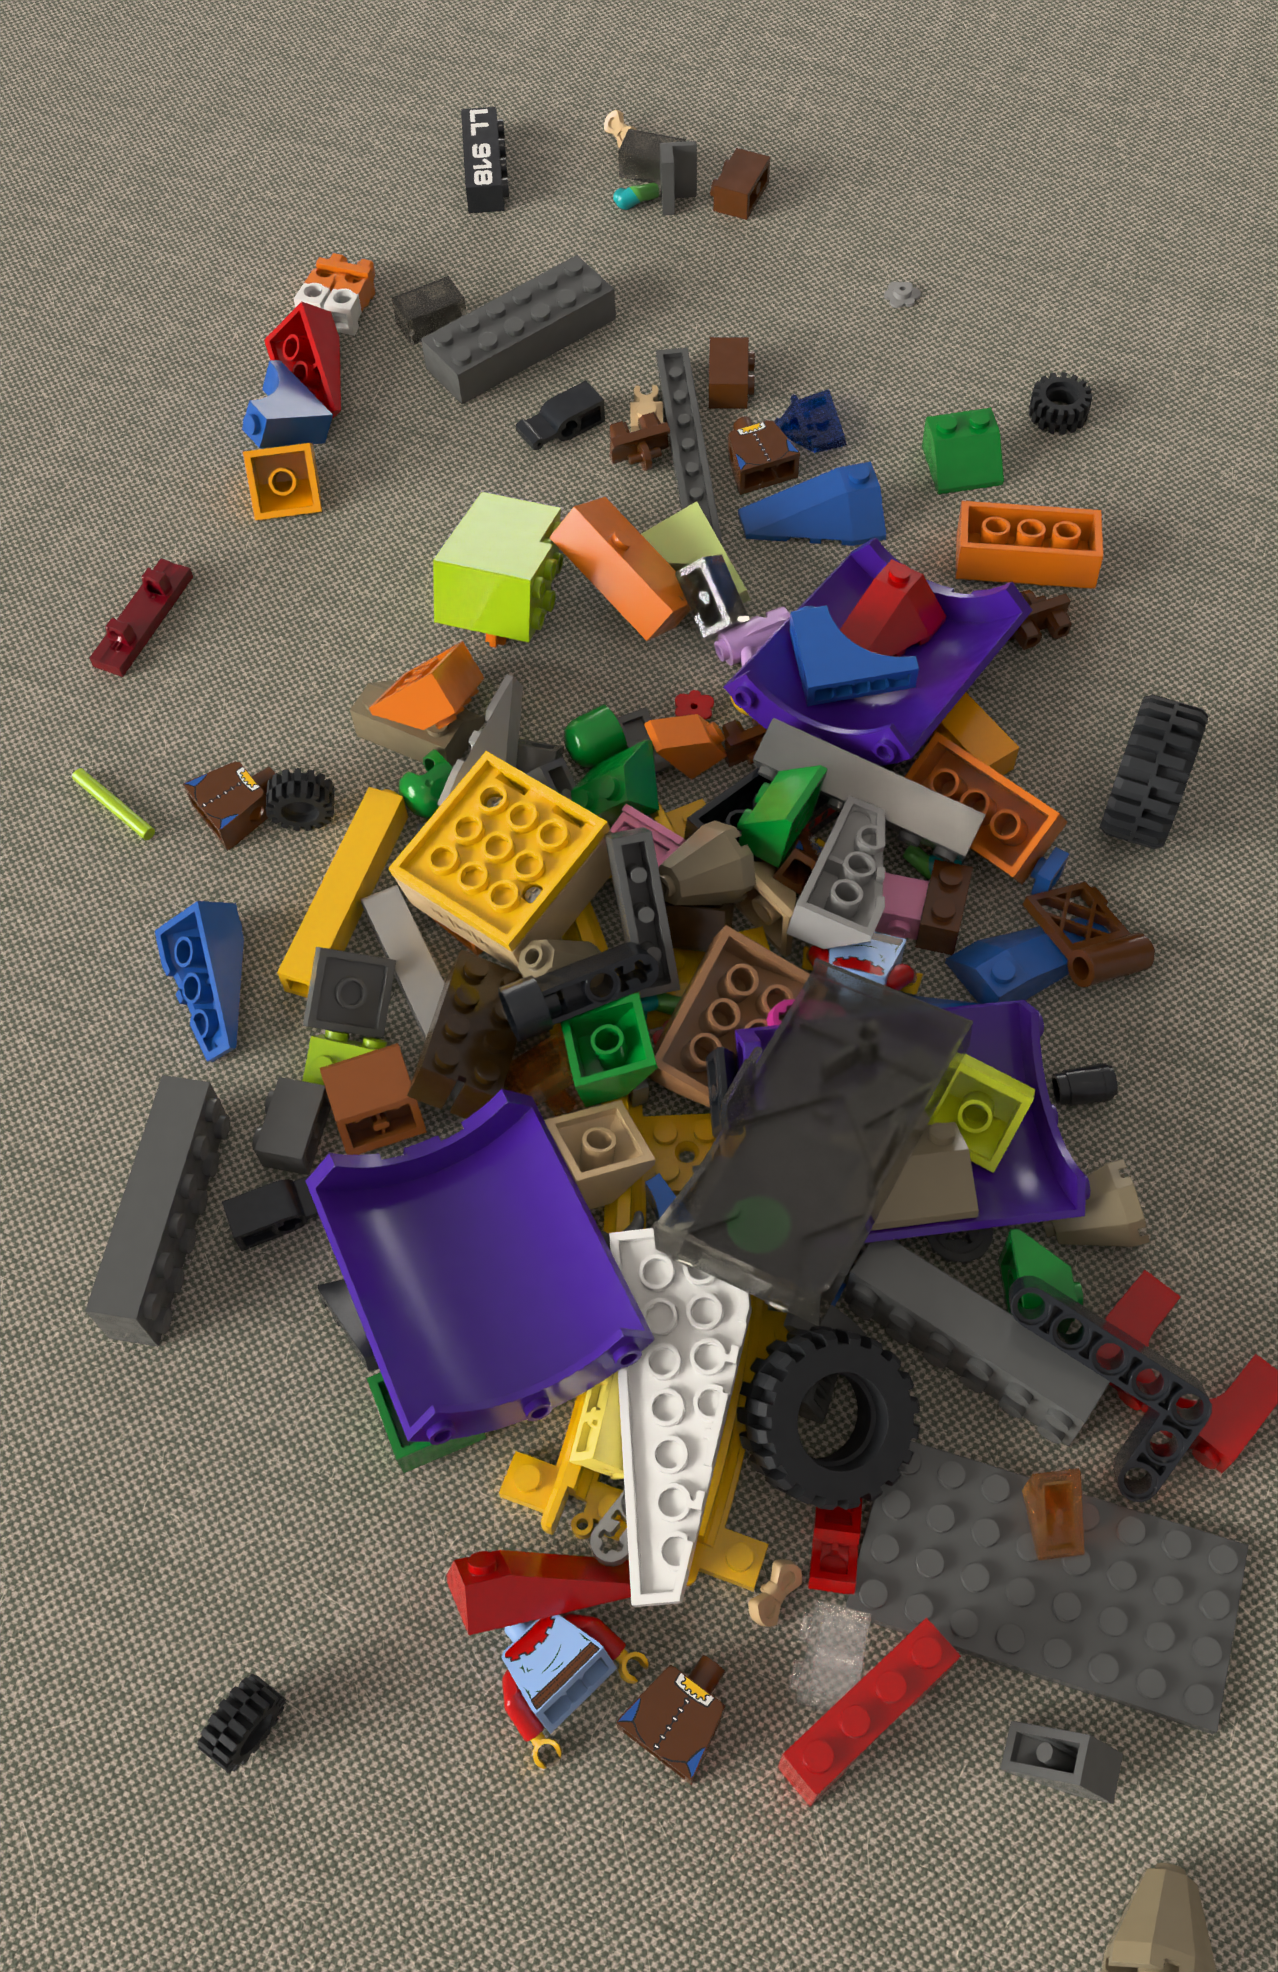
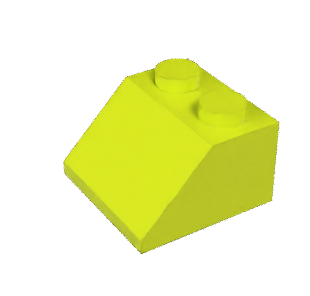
[921,1050,1035,1173]

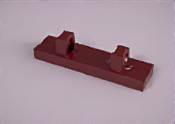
[89,558,193,677]

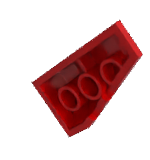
[264,301,341,419]
[840,559,946,657]
[446,1550,631,1635]

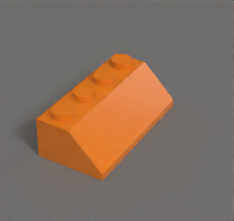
[368,641,485,730]

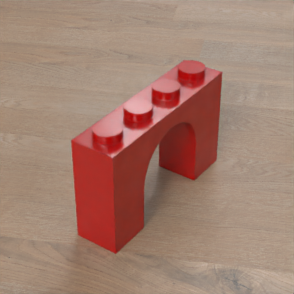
[1097,1270,1278,1473]
[777,1617,961,1807]

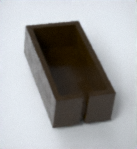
[407,950,523,1119]

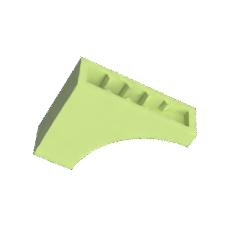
[641,501,750,606]

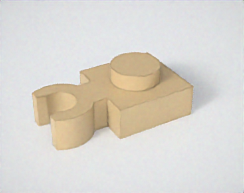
[630,385,663,432]

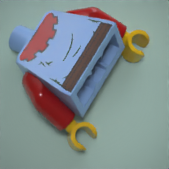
[801,932,923,1012]
[501,1613,649,1769]

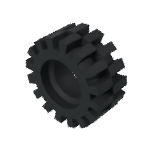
[1029,372,1093,435]
[266,768,335,831]
[197,1674,286,1773]

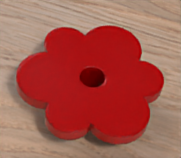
[675,690,714,720]

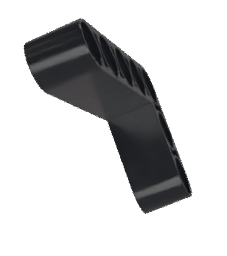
[1009,1276,1212,1502]

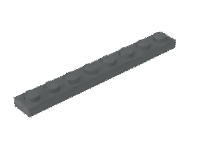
[656,347,722,545]

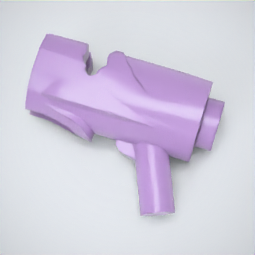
[714,607,790,666]

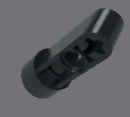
[498,942,659,1042]

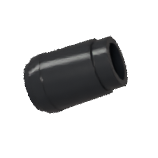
[1052,1063,1118,1106]

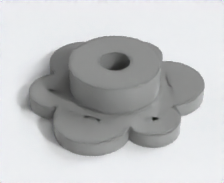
[884,282,921,308]

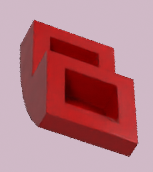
[808,1498,862,1594]

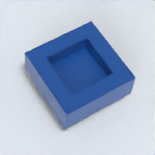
[1031,847,1069,895]

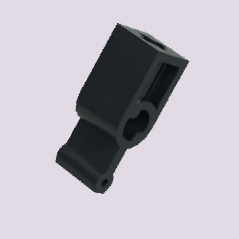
[516,380,605,450]
[222,1175,319,1251]

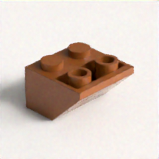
[320,1043,427,1155]

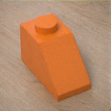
[644,714,727,780]

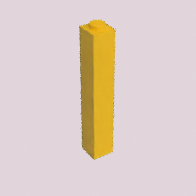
[277,787,408,998]

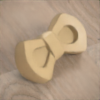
[604,110,637,150]
[748,1559,802,1627]

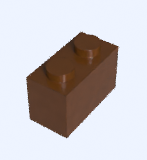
[710,148,770,220]
[709,337,755,409]
[915,859,973,955]

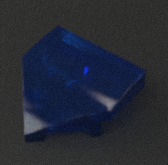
[774,389,847,453]

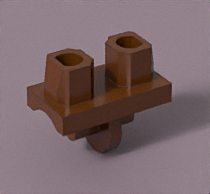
[609,412,670,471]
[1007,590,1072,650]
[722,718,767,767]

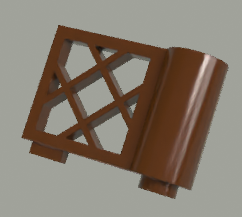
[1022,881,1155,988]

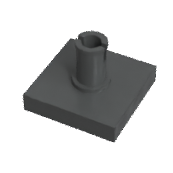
[303,947,396,1038]

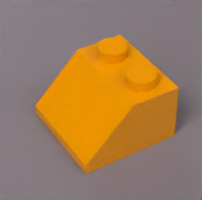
[243,443,322,521]

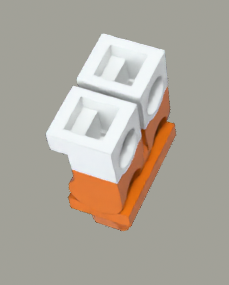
[294,253,375,336]

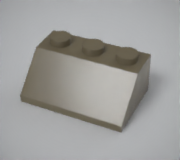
[350,680,485,767]
[830,1122,979,1233]

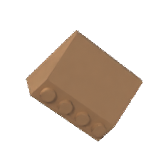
[648,925,831,1122]

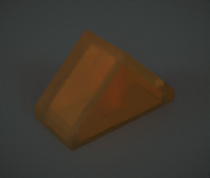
[1022,1468,1085,1561]

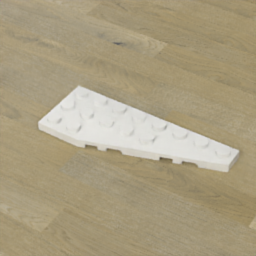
[609,1223,752,1607]

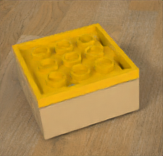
[388,751,612,974]

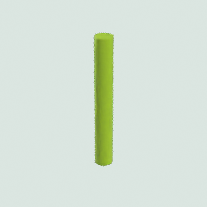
[72,768,155,840]

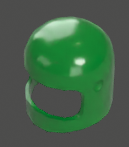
[563,704,627,768]
[398,749,453,819]

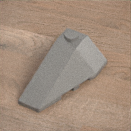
[437,674,523,806]
[786,795,885,949]

